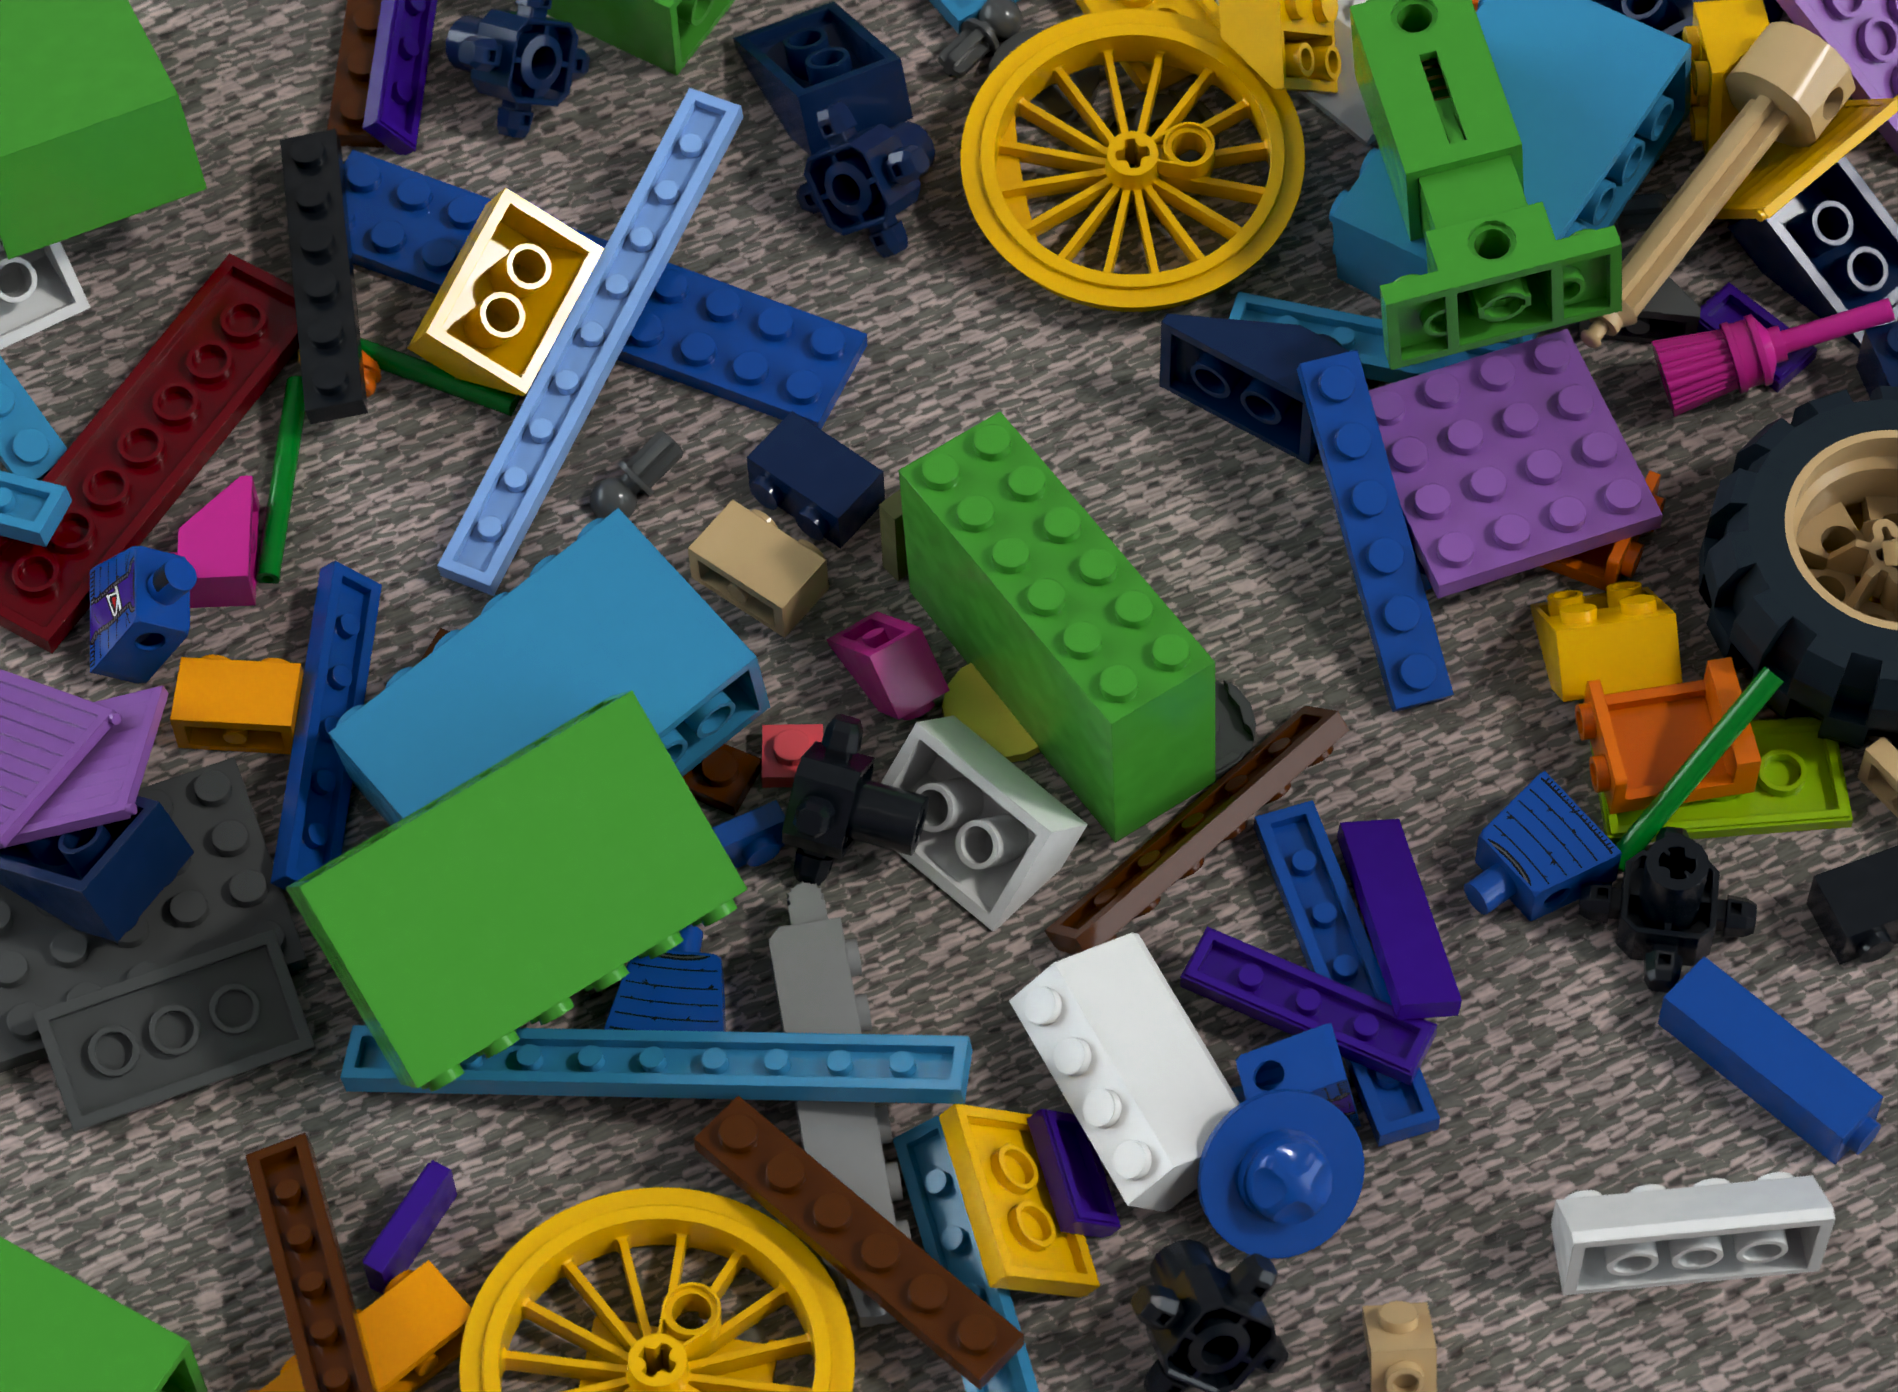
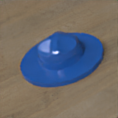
[1197,1089,1365,1258]

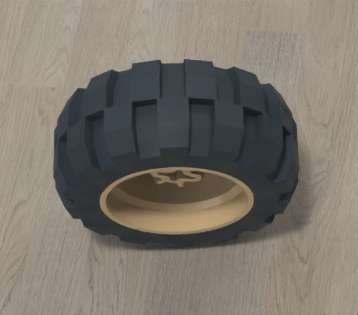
[1699,386,1898,750]

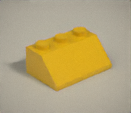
[407,188,604,396]

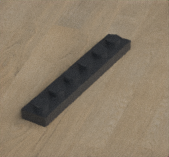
[280,129,368,424]

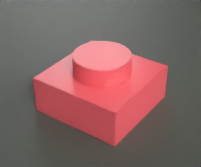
[761,724,824,788]

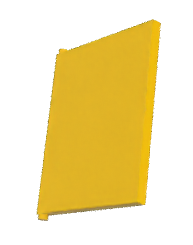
[1714,95,1898,222]

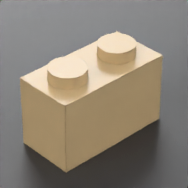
[688,499,829,638]

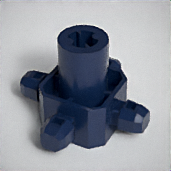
[446,0,590,138]
[796,101,935,258]

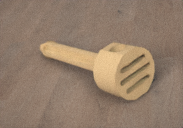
[1580,21,1856,348]

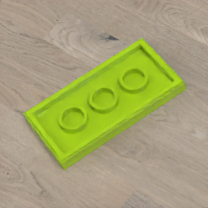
[1590,716,1853,845]

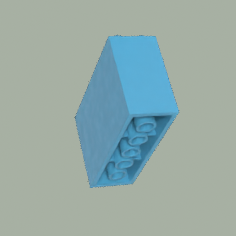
[1329,0,1692,345]
[328,508,770,826]

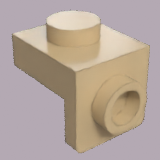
[1362,1301,1437,1392]

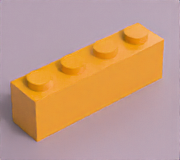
[248,1260,472,1392]

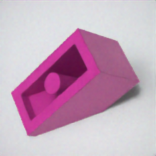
[168,475,260,608]
[826,611,950,720]

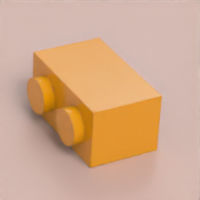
[170,654,304,754]

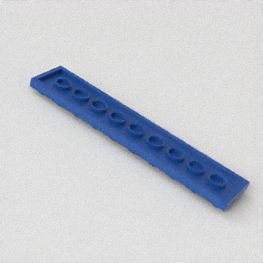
[343,150,868,429]

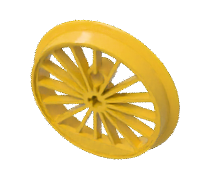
[960,9,1305,312]
[459,1187,855,1392]

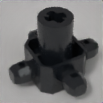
[782,714,929,886]
[1578,826,1757,993]
[1131,1239,1289,1392]

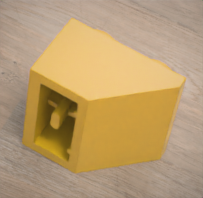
[1219,0,1341,94]
[1683,0,1769,156]
[1530,581,1683,702]

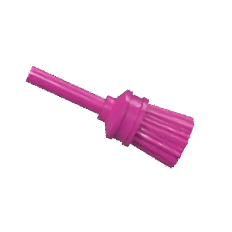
[1651,298,1895,417]

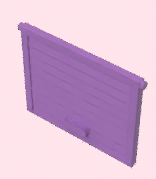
[0,669,122,848]
[0,685,169,849]

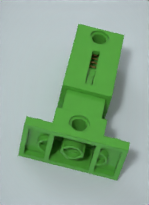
[1350,0,1622,370]

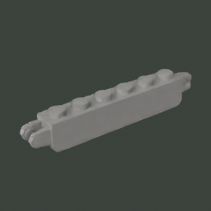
[768,881,911,1327]

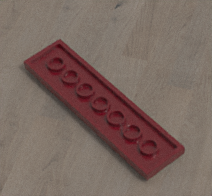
[0,253,299,653]

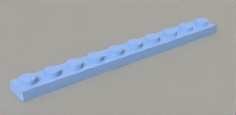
[437,87,744,596]

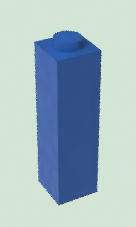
[1658,956,1883,1164]

